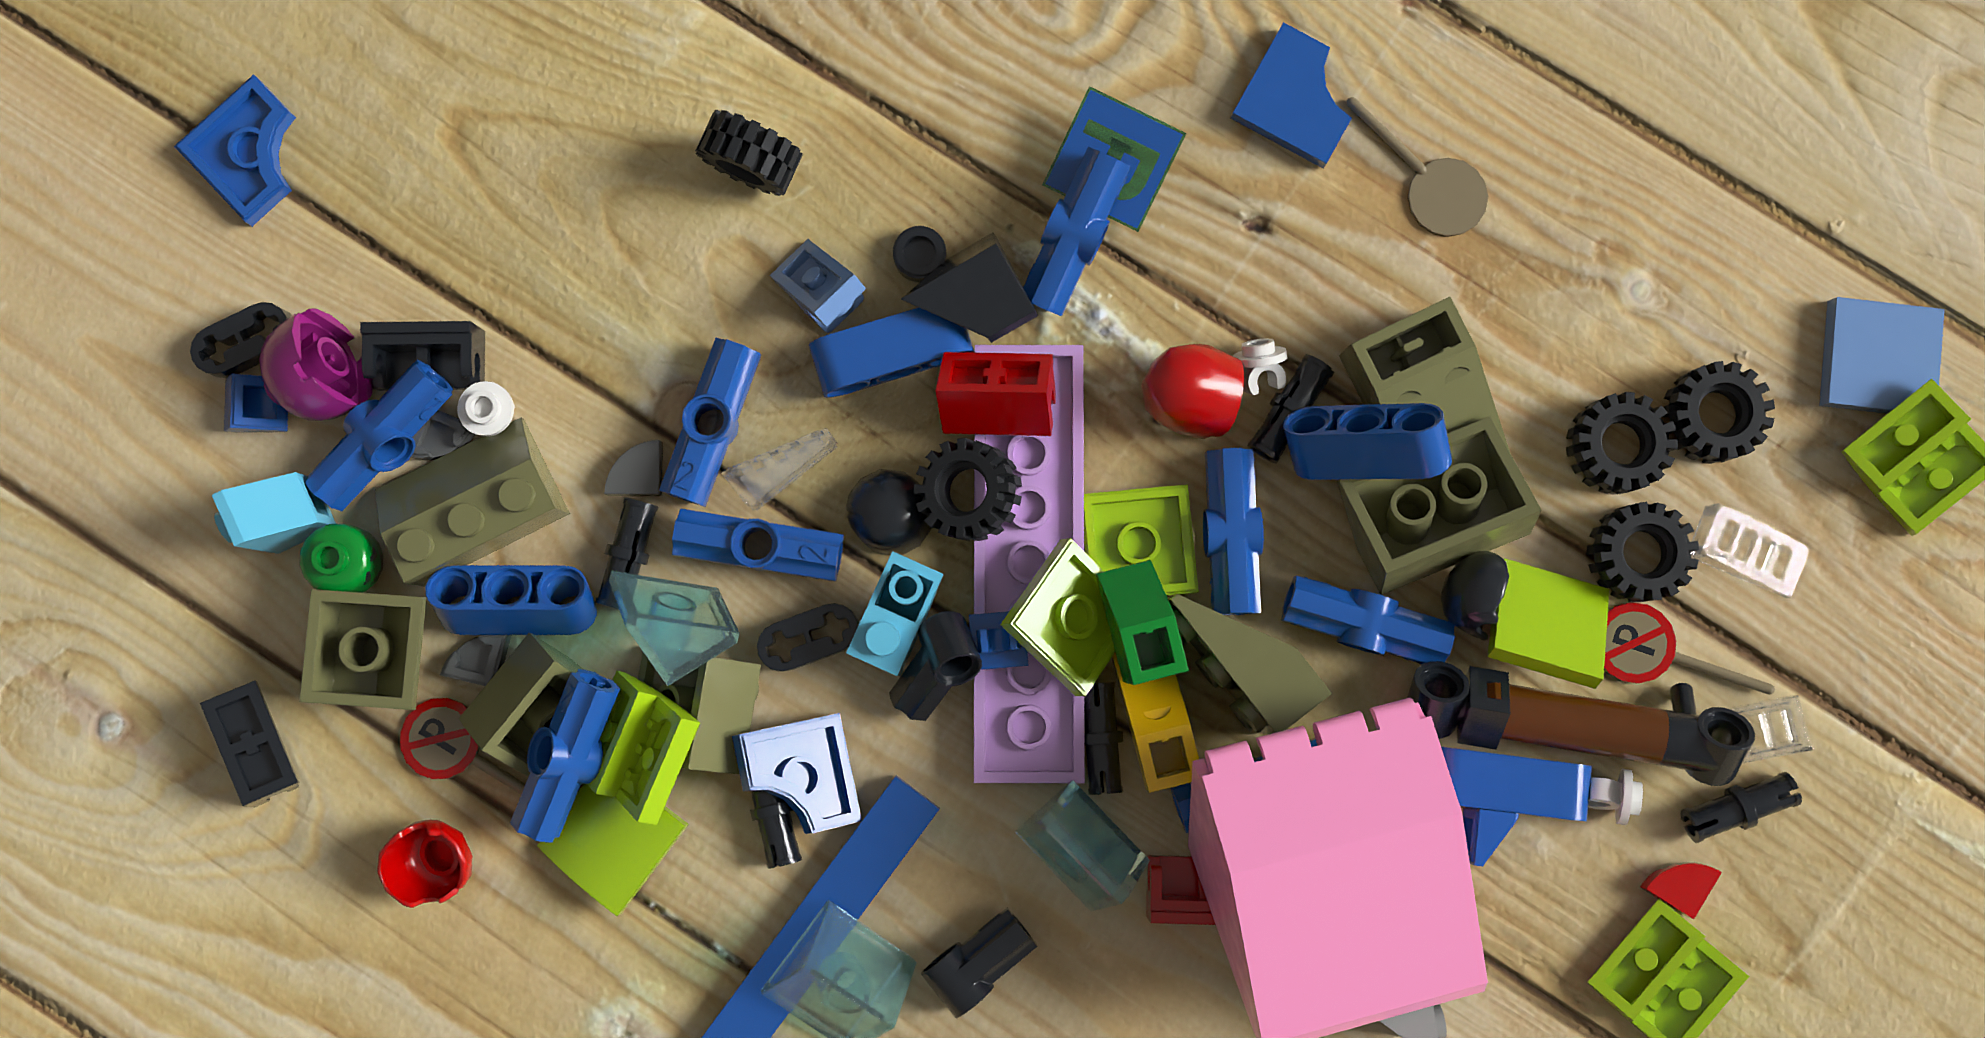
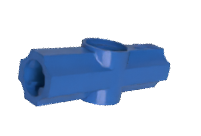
[1023,147,1131,316]
[659,337,762,507]
[304,360,453,511]
[1203,448,1264,615]
[672,509,844,582]
[1281,576,1455,664]
[510,669,620,843]

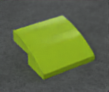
[1841,379,1985,536]
[587,670,700,826]
[537,784,689,917]
[1587,899,1750,1038]

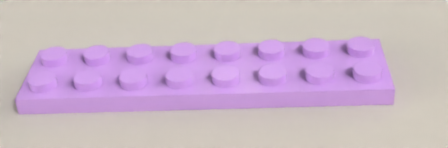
[974,345,1085,783]

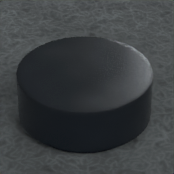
[893,226,947,283]

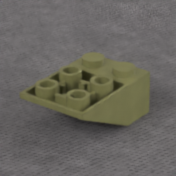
[1339,297,1510,452]
[1168,594,1332,734]

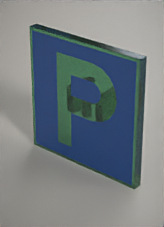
[1042,86,1187,232]

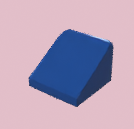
[224,374,288,432]
[1463,807,1519,867]

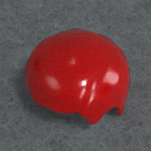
[377,819,473,908]

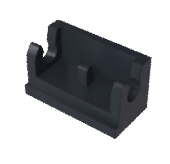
[360,321,485,391]
[200,680,300,808]

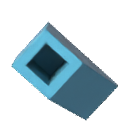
[212,472,336,554]
[846,551,944,676]

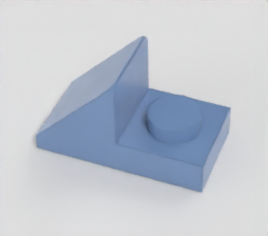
[770,239,866,333]

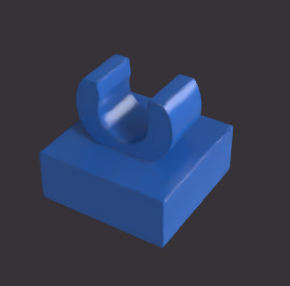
[969,611,1029,670]

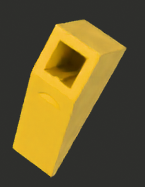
[1112,653,1199,793]

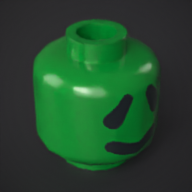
[299,524,384,593]

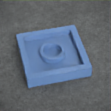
[1819,297,1945,414]

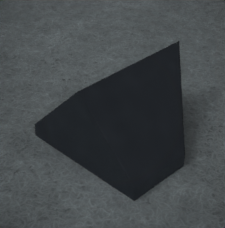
[901,232,1038,343]

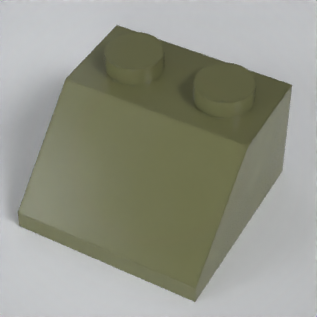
[299,589,426,710]
[459,632,584,777]
[638,645,761,774]

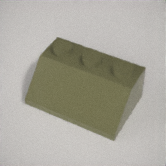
[1337,416,1542,595]
[375,417,570,587]

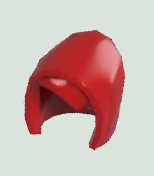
[1142,344,1244,439]

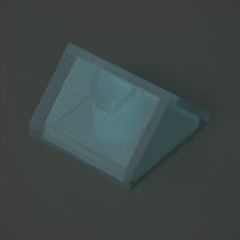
[609,571,740,686]
[1015,780,1150,911]
[761,900,917,1038]

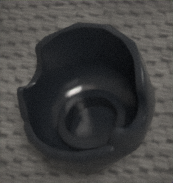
[846,469,932,555]
[1441,551,1509,641]

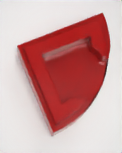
[1640,862,1722,919]

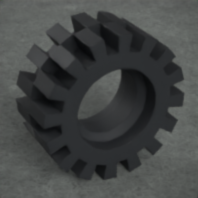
[695,110,803,196]
[1662,361,1775,464]
[1566,392,1678,494]
[914,438,1022,541]
[1586,502,1700,603]

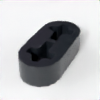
[190,302,292,378]
[757,603,859,672]

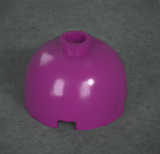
[259,308,373,421]

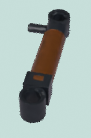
[1407,661,1755,786]

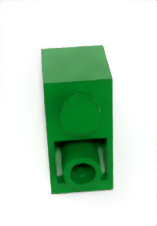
[1096,560,1189,685]

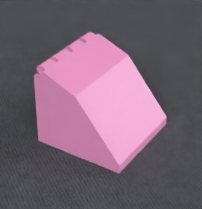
[1188,698,1488,1038]

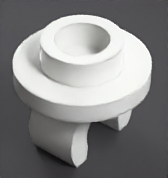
[1233,338,1287,395]
[457,381,515,437]
[1588,769,1643,825]

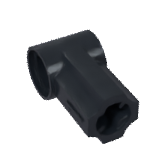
[889,611,982,721]
[921,907,1038,1019]

